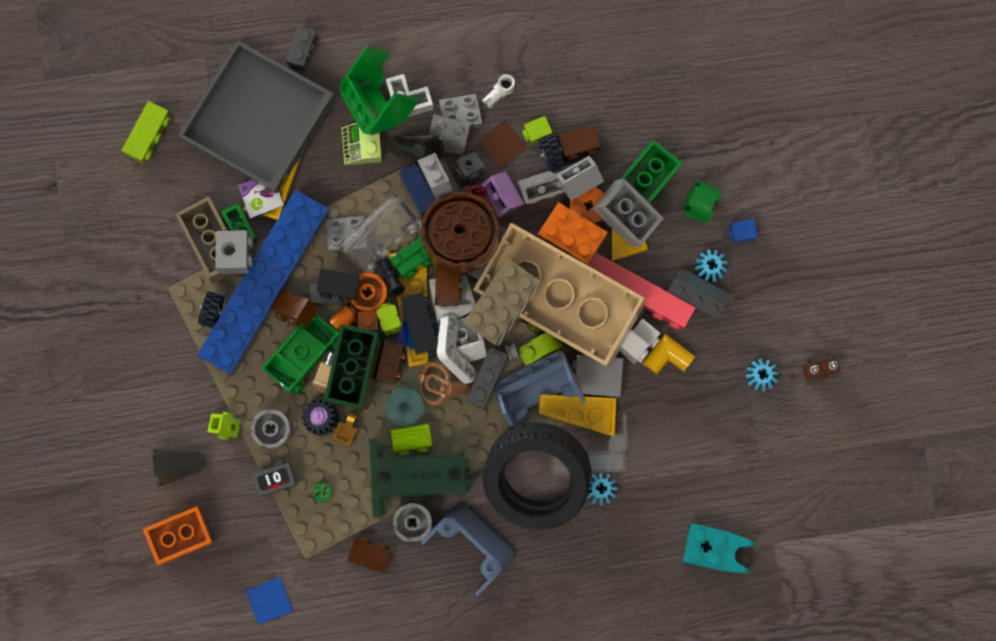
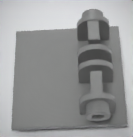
[439,94,482,128]
[427,114,470,156]
[326,216,367,253]

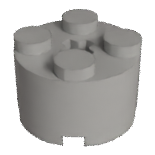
[251,410,292,450]
[393,500,432,542]

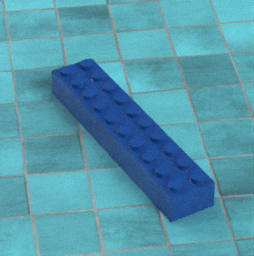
[197,190,330,377]

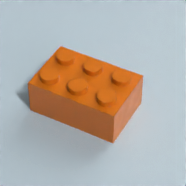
[537,202,608,265]
[143,506,214,566]

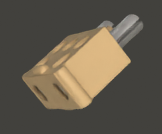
[312,353,334,394]

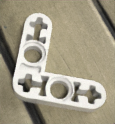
[437,313,477,384]

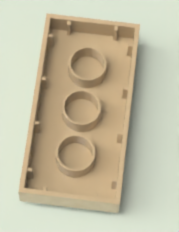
[473,223,648,367]

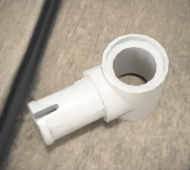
[482,74,515,108]

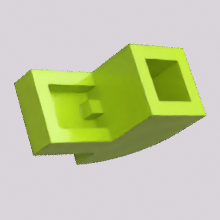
[517,333,564,366]

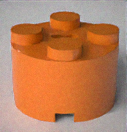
[569,188,604,225]
[351,273,388,312]

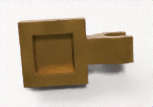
[332,411,358,447]

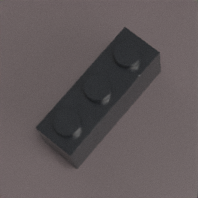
[400,292,439,356]

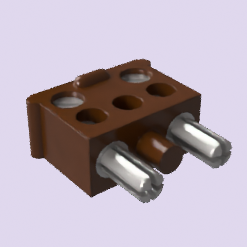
[802,357,840,381]

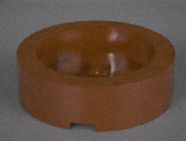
[421,192,500,273]

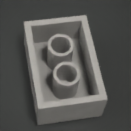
[592,179,664,248]

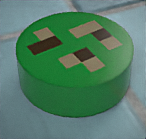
[313,483,332,503]

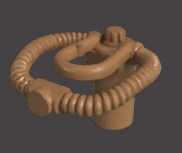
[417,361,471,406]

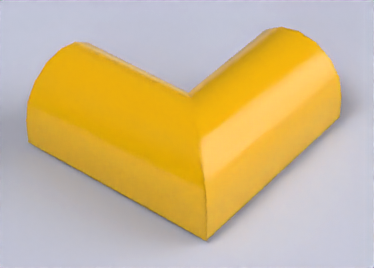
[642,333,695,375]

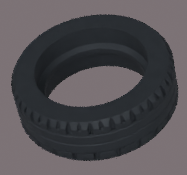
[483,422,592,530]

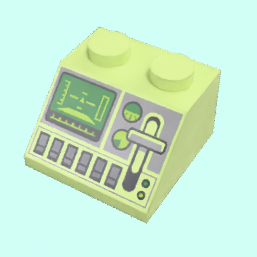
[341,122,382,165]

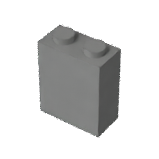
[418,153,453,201]
[572,355,623,399]

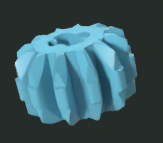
[695,249,728,282]
[746,359,779,392]
[587,472,618,506]

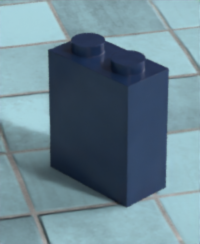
[399,164,435,220]

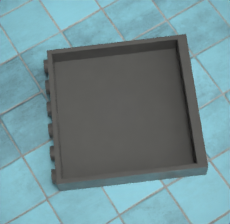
[178,40,336,194]

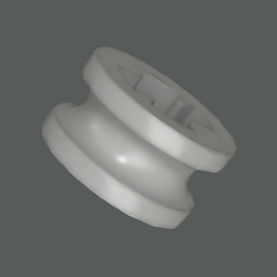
[504,342,519,361]

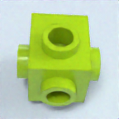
[207,412,241,441]

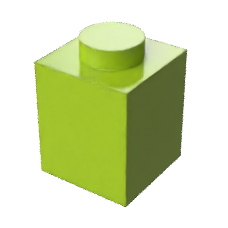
[522,116,552,145]

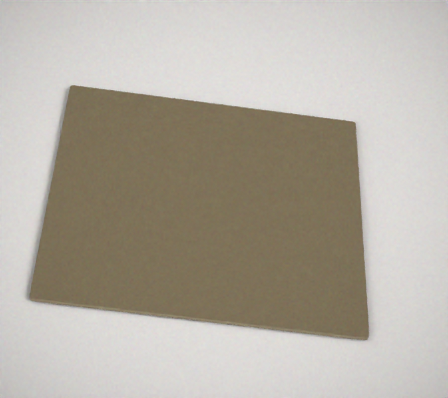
[168,151,568,559]

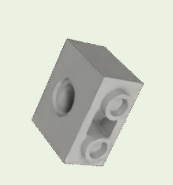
[215,230,253,274]

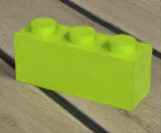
[121,101,171,164]

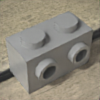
[556,156,604,201]

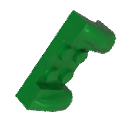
[261,314,339,395]

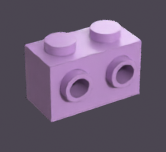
[482,171,524,218]

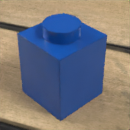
[727,219,758,244]

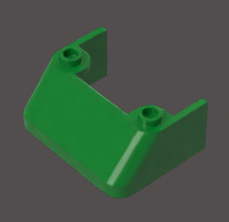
[339,46,419,136]

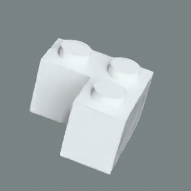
[386,74,433,117]
[619,319,660,365]

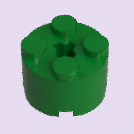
[682,180,721,223]

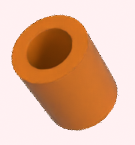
[328,305,358,332]

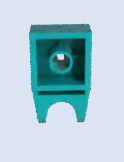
[681,523,756,574]

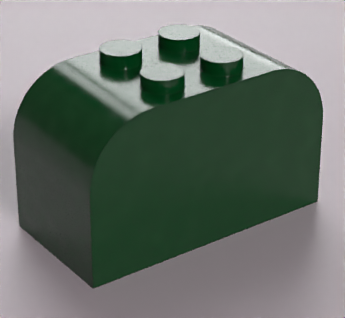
[324,324,385,410]

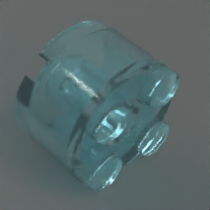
[385,388,425,428]

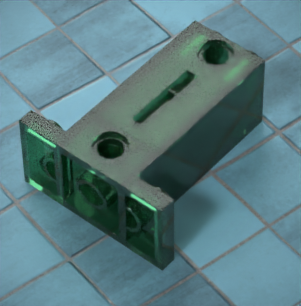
[369,439,470,520]

